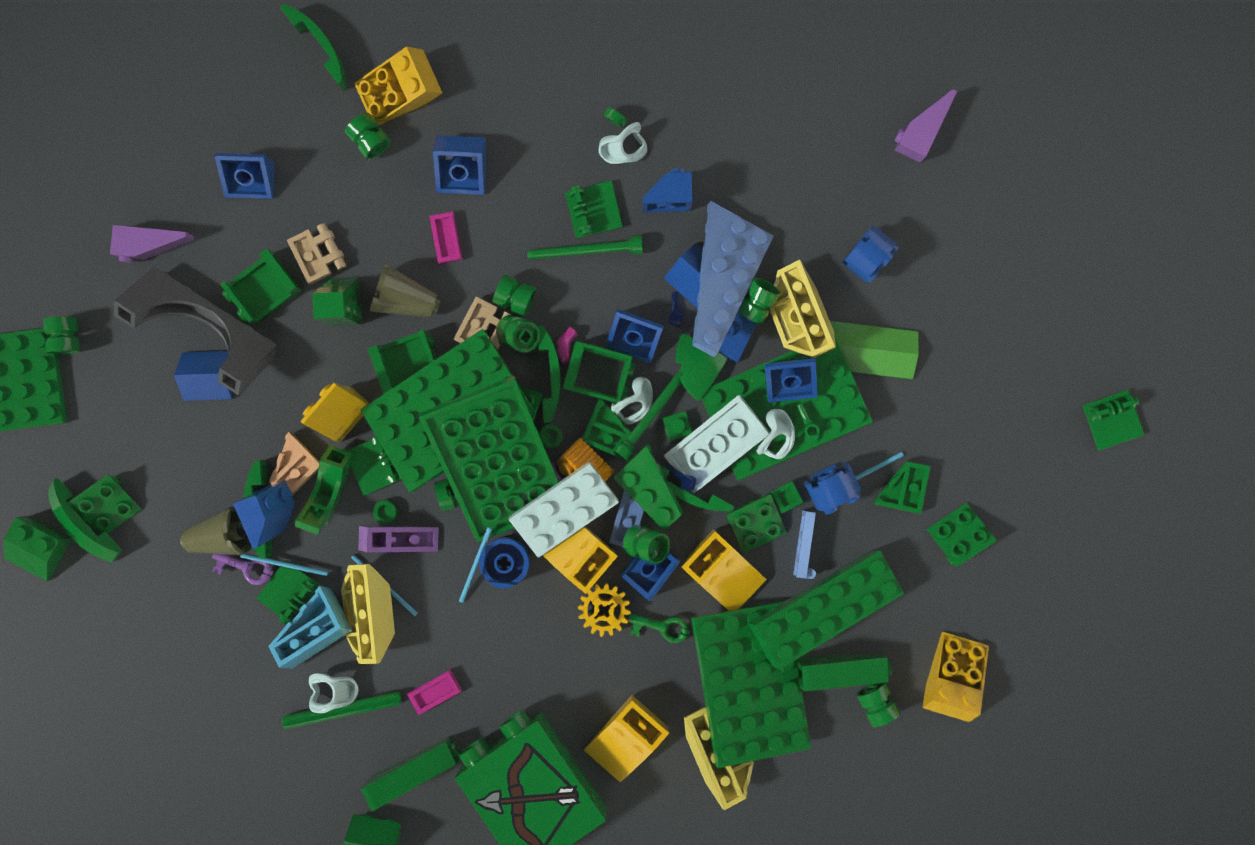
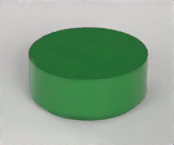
[603,107,628,128]
[539,425,563,449]
[373,500,399,524]

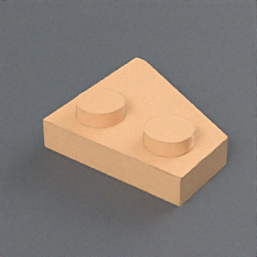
[269,432,319,496]

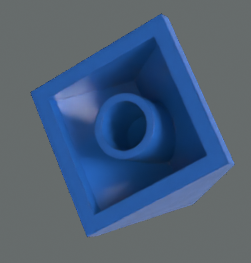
[214,153,275,199]
[664,243,703,309]
[605,309,664,364]
[174,351,233,401]
[764,358,817,403]
[620,552,680,602]

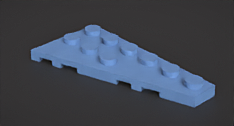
[692,200,773,357]

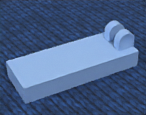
[793,510,816,579]

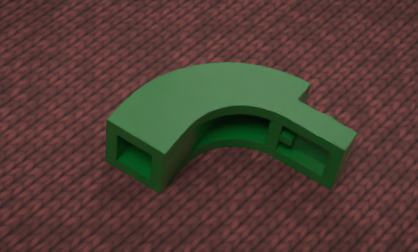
[295,445,353,535]

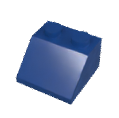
[433,135,486,195]
[642,169,692,213]
[233,480,295,549]

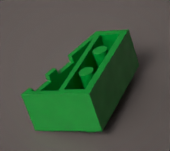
[312,277,364,326]

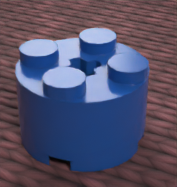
[842,225,899,284]
[804,462,861,515]
[479,537,531,588]

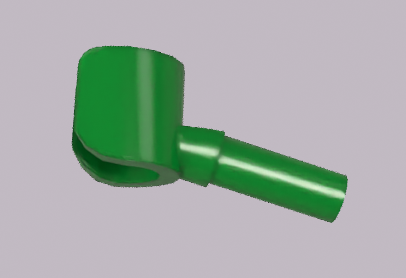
[797,403,820,438]

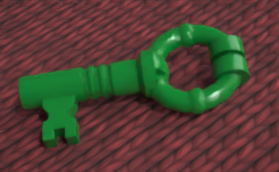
[628,613,691,643]

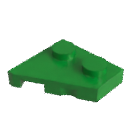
[583,399,631,456]
[873,461,931,514]

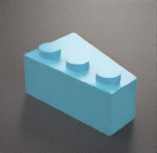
[269,586,353,669]

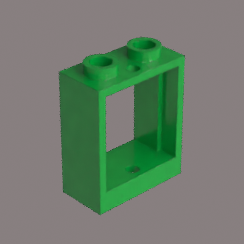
[563,341,636,404]

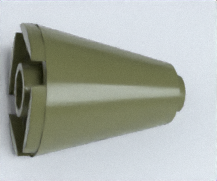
[370,264,440,317]
[180,507,252,555]

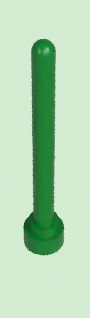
[527,235,643,259]
[612,368,683,462]

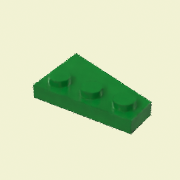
[613,444,683,531]

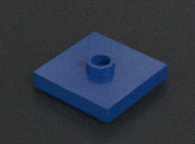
[718,311,757,363]

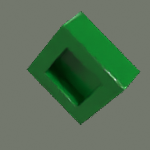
[662,411,692,441]
[770,481,804,514]

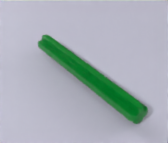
[282,691,402,729]

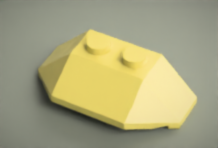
[769,260,836,358]
[341,564,395,664]
[684,706,754,810]

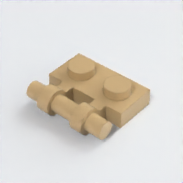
[287,223,347,285]
[454,297,511,351]

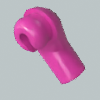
[555,327,578,364]

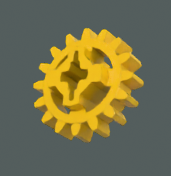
[578,582,631,637]

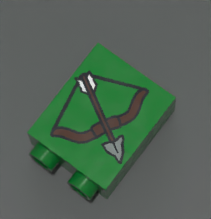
[454,709,607,845]

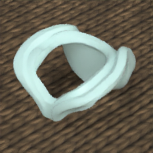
[599,122,647,164]
[611,377,653,425]
[756,409,795,459]
[309,673,359,713]

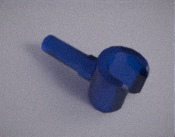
[668,292,684,327]
[666,463,696,491]

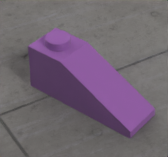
[894,89,957,162]
[110,225,194,263]
[358,525,439,552]

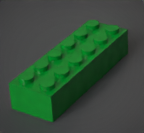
[748,551,904,669]

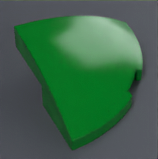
[676,334,727,401]

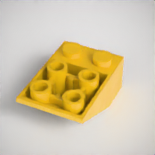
[354,47,442,126]
[300,383,370,442]
[543,526,618,594]
[680,529,767,611]
[922,632,989,722]
[584,695,669,782]

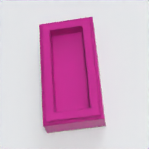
[429,212,463,264]
[407,669,462,715]

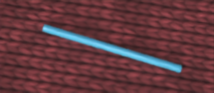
[855,452,904,480]
[459,527,492,603]
[240,553,328,576]
[351,554,418,616]

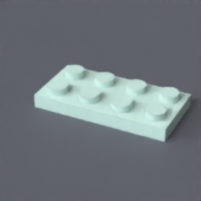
[664,395,770,494]
[509,461,619,557]

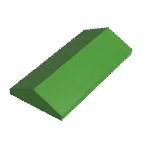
[830,321,919,379]

